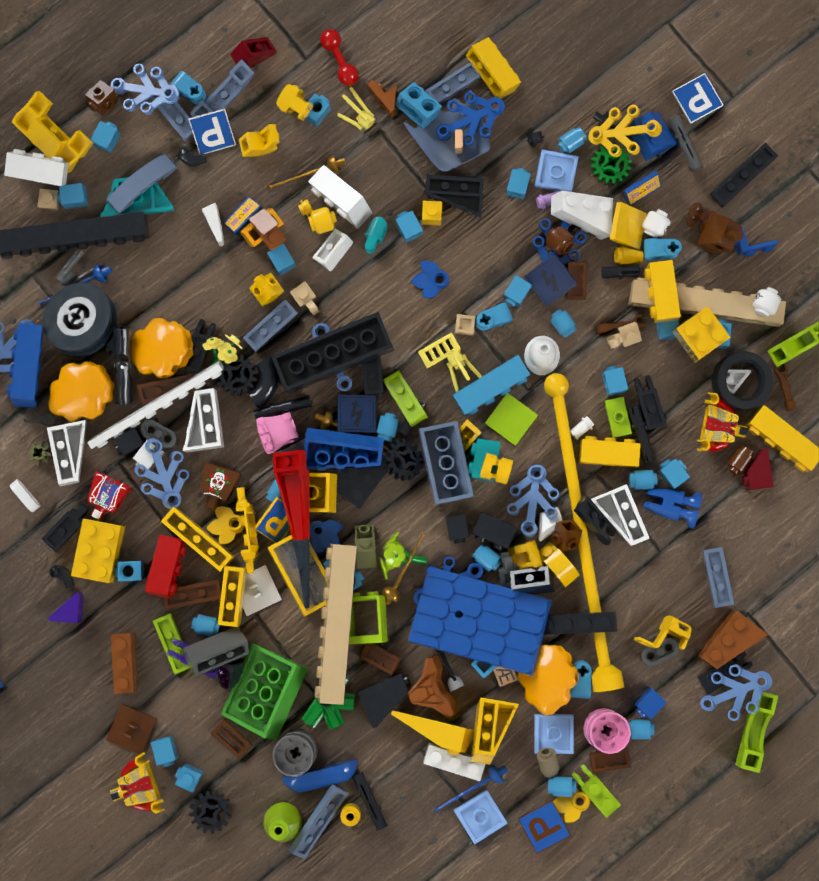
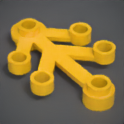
[589,105,662,157]

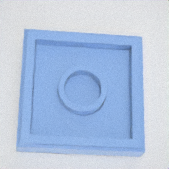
[534,149,579,192]
[534,713,574,754]
[454,789,508,844]

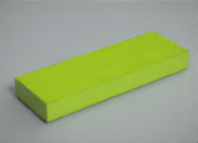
[383,370,428,427]
[153,613,190,674]

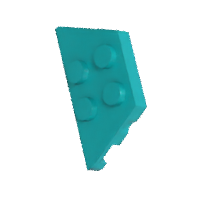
[101,177,174,217]

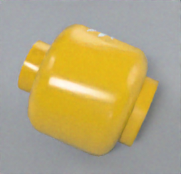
[308,207,337,234]

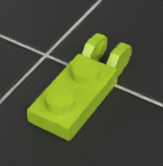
[572,764,621,818]

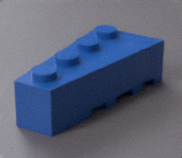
[7,323,44,408]
[304,428,384,471]

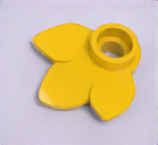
[207,506,245,544]
[553,788,590,823]

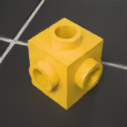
[249,273,284,306]

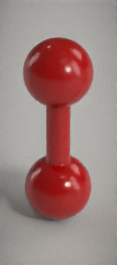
[320,29,359,86]

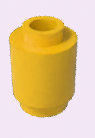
[340,803,361,826]

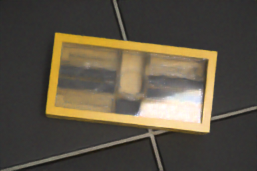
[267,535,328,617]

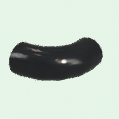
[248,357,279,408]

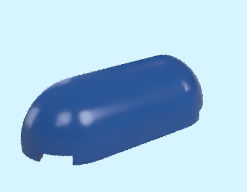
[281,759,358,792]

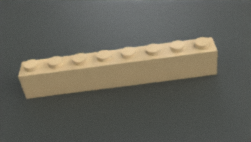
[628,278,786,327]
[315,544,357,705]

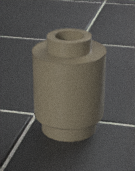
[537,747,559,778]

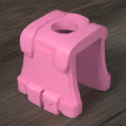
[256,412,299,455]

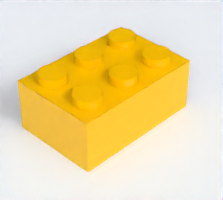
[71,519,126,583]

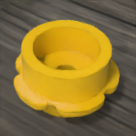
[298,199,313,217]

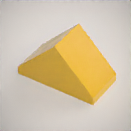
[459,419,482,452]

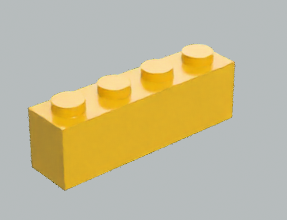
[746,405,819,472]
[161,507,235,572]

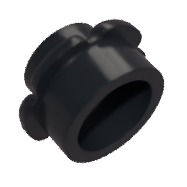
[526,131,544,145]

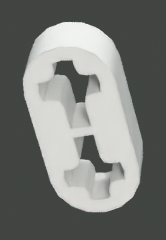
[9,479,41,512]

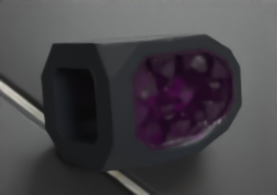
[217,658,243,690]

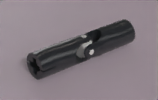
[113,326,132,405]

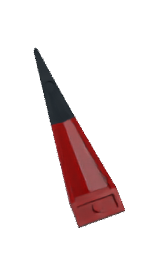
[273,450,310,609]

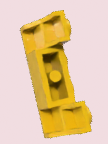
[12,91,93,173]

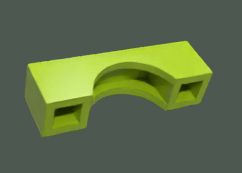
[735,689,778,773]

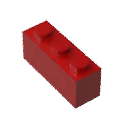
[145,535,187,599]

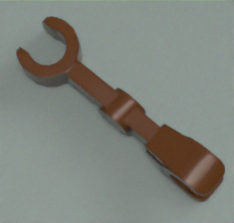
[597,315,645,334]
[774,363,796,412]

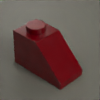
[230,37,277,68]
[742,449,774,491]

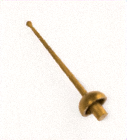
[269,155,346,189]
[314,411,388,450]
[382,533,425,605]

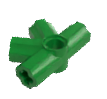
[301,678,355,730]

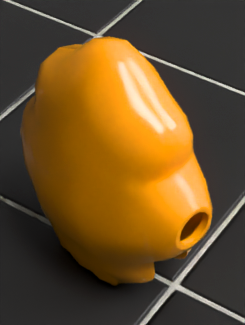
[127,318,194,378]
[48,361,114,422]
[517,645,579,716]

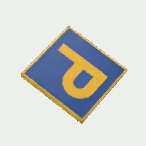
[253,497,290,543]

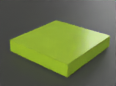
[485,393,538,446]

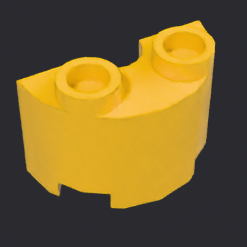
[508,540,543,569]

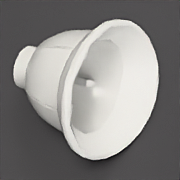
[524,336,560,375]

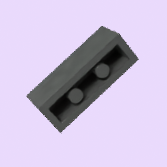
[184,627,249,676]

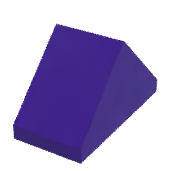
[48,592,84,623]

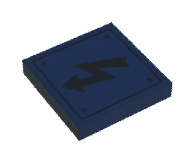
[524,253,578,307]
[337,395,376,434]

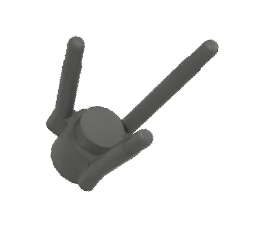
[56,250,105,286]

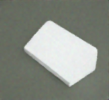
[312,228,353,271]

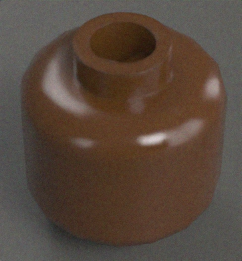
[546,226,574,255]

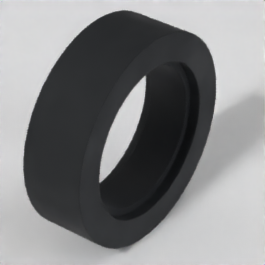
[712,351,773,410]

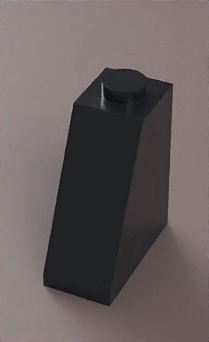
[358,672,411,729]

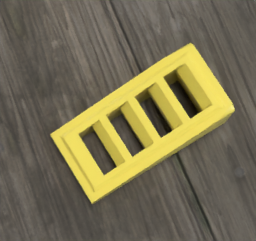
[418,332,461,369]

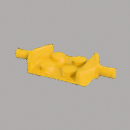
[236,487,259,574]

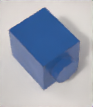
[634,687,667,719]

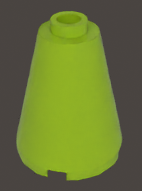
[263,802,303,842]

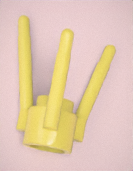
[337,87,376,130]
[446,350,482,392]

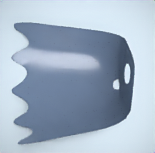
[404,90,490,171]

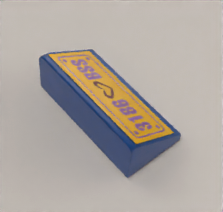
[622,170,661,206]
[223,196,262,236]

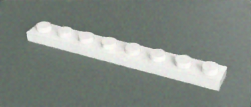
[87,361,224,449]

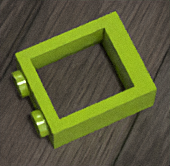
[349,591,388,644]

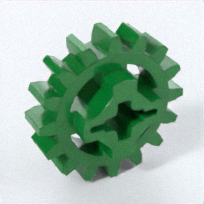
[590,144,632,186]

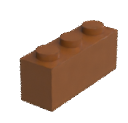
[111,632,138,694]

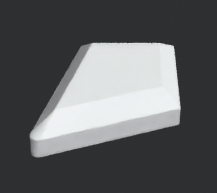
[726,369,751,394]
[538,507,563,541]

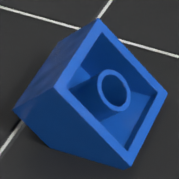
[629,112,678,161]

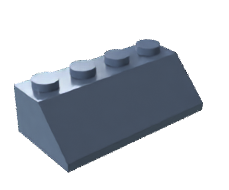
[418,421,474,506]

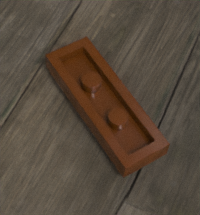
[137,372,198,404]
[163,580,222,609]

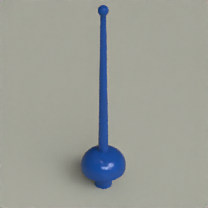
[39,264,112,305]
[435,764,508,812]

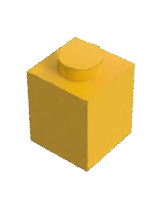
[422,201,442,226]

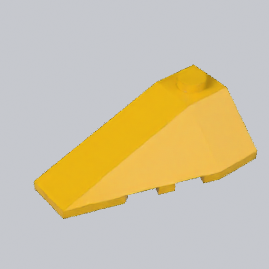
[391,710,474,755]

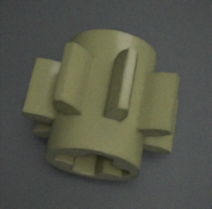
[27,441,52,465]

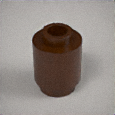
[727,446,754,476]

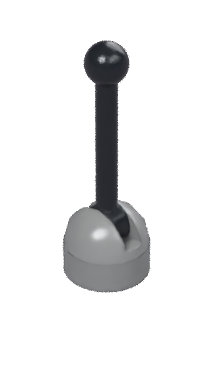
[436,650,464,692]

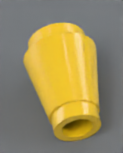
[614,246,643,265]

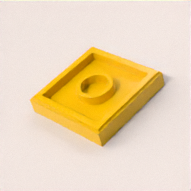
[610,202,647,250]

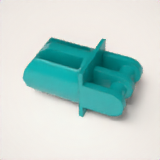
[364,217,387,254]

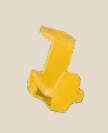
[276,84,313,121]
[634,616,692,650]

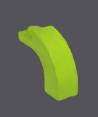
[768,321,819,367]

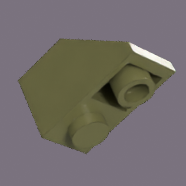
[355,524,377,569]

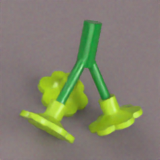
[378,531,427,580]

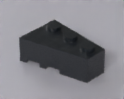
[425,175,484,218]

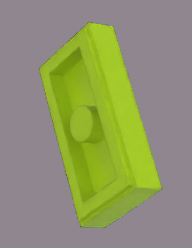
[604,397,632,438]

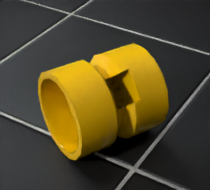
[480,453,513,485]

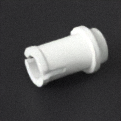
[570,416,594,440]

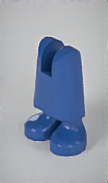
[643,488,702,529]

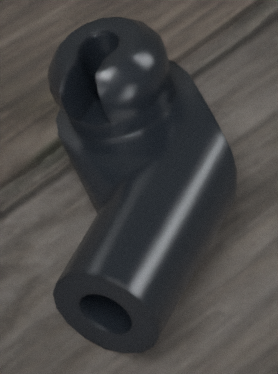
[179,149,207,167]
[49,565,75,589]

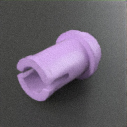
[536,191,558,209]

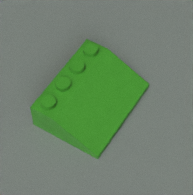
[221,643,308,740]

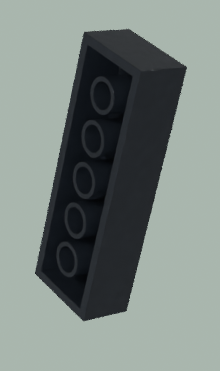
[271,312,394,394]

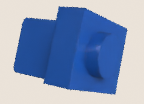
[734,228,779,257]

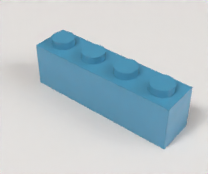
[451,355,530,416]

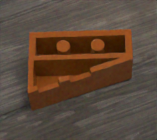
[697,610,768,669]

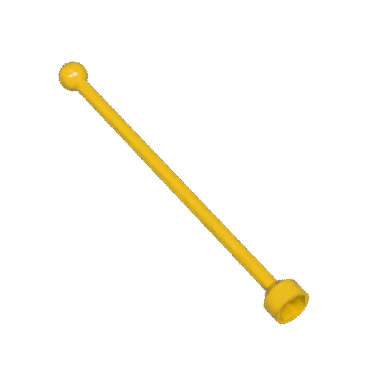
[544,373,624,692]

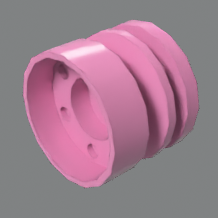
[583,708,631,754]

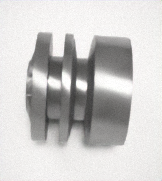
[272,730,318,777]

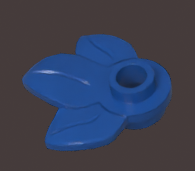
[411,261,449,298]
[309,520,343,555]

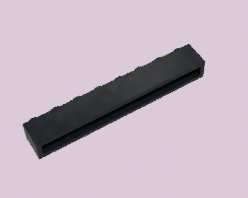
[0,212,150,259]

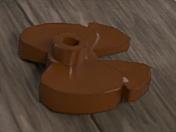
[686,202,717,233]

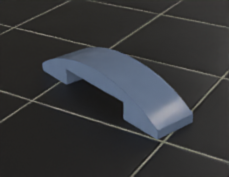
[190,59,255,117]
[107,154,177,214]

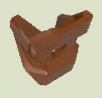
[408,654,459,718]

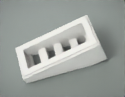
[202,203,224,246]

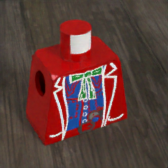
[87,471,133,520]

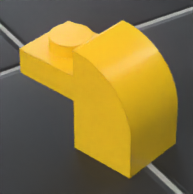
[239,124,280,157]
[539,541,580,588]

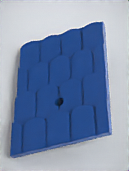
[408,567,552,676]

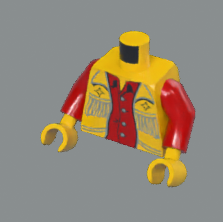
[697,392,748,452]
[110,752,165,813]

